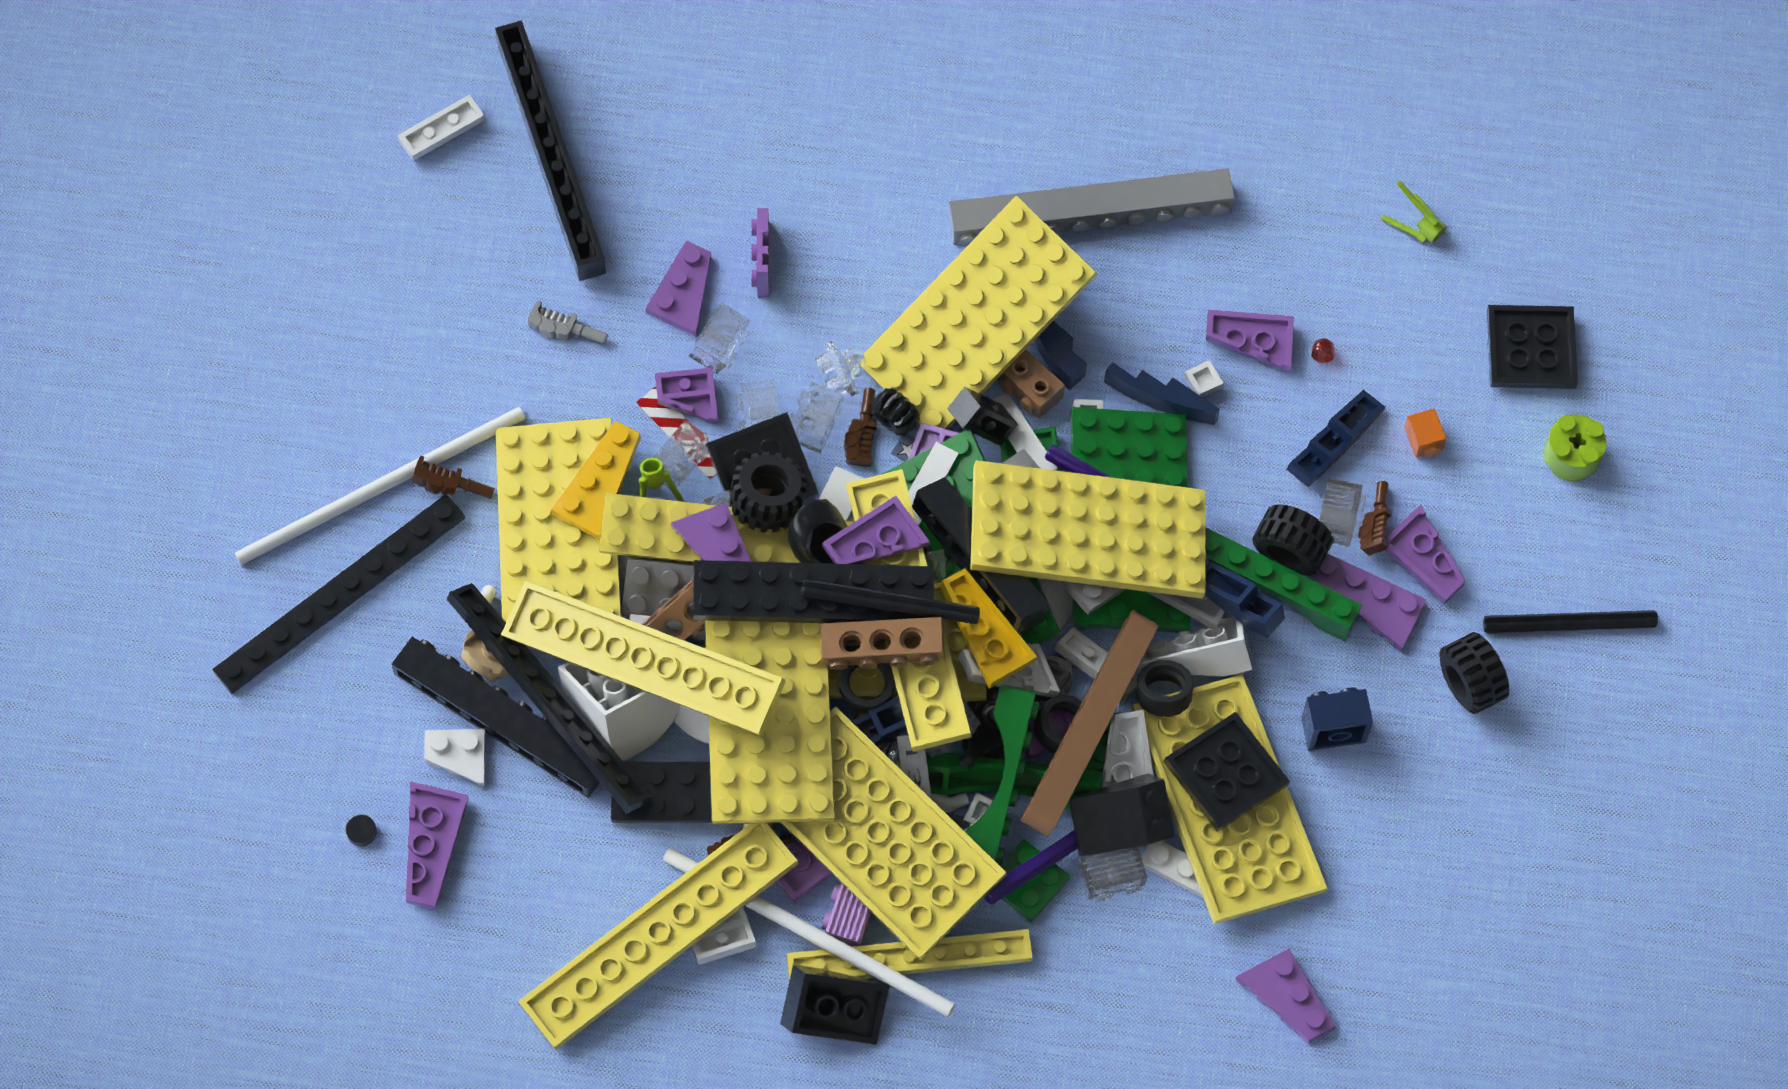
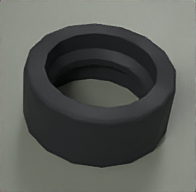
[1136,660,1193,717]
[838,663,896,712]
[1034,694,1082,753]

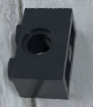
[947,386,1018,446]

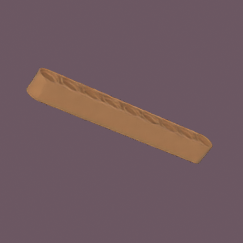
[1021,610,1159,837]

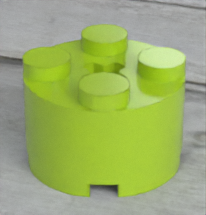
[1543,414,1607,481]

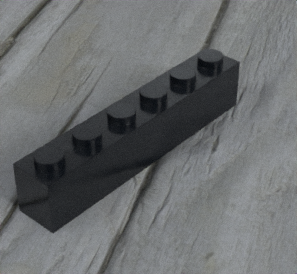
[912,477,1050,634]

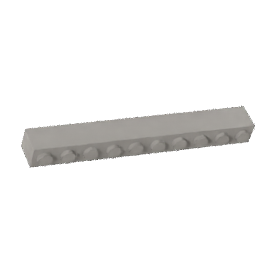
[948,168,1234,245]

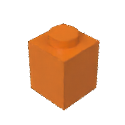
[1404,408,1447,458]

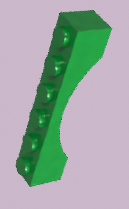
[1205,527,1362,642]
[965,685,1040,866]
[925,750,1101,810]

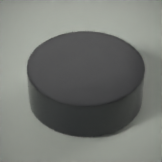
[346,815,377,847]

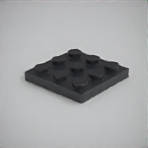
[1487,305,1578,389]
[705,412,819,507]
[1163,712,1290,832]

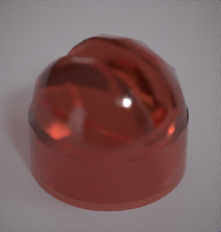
[1311,338,1335,363]

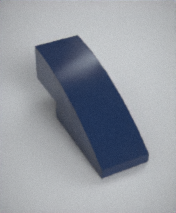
[1034,321,1087,390]
[1205,561,1285,638]
[851,696,907,746]

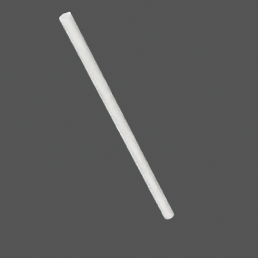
[234,407,526,566]
[663,848,956,1018]

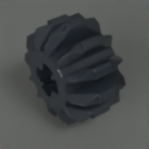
[871,388,920,436]

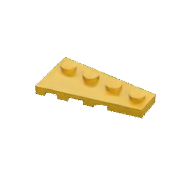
[551,420,641,540]
[940,568,1037,689]

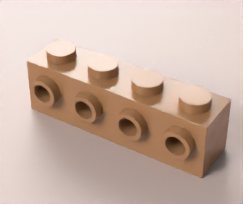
[997,350,1065,419]

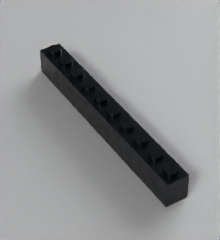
[495,20,606,282]

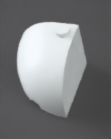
[558,662,680,762]

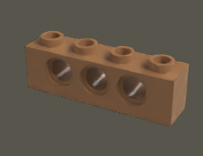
[641,579,705,640]
[821,617,945,670]

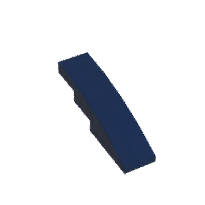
[1104,362,1220,425]
[1286,390,1386,487]

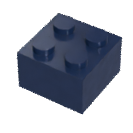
[1301,687,1373,751]

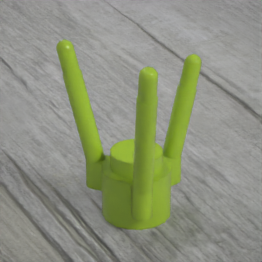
[1381,181,1447,243]
[639,458,684,502]

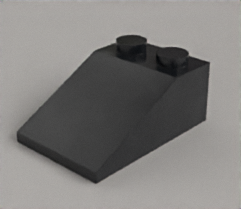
[1069,773,1175,856]
[780,964,890,1045]

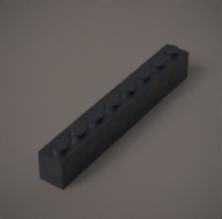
[391,636,600,798]

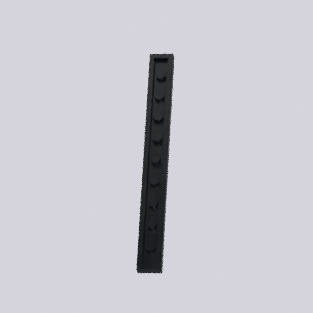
[212,494,465,694]
[447,583,652,814]

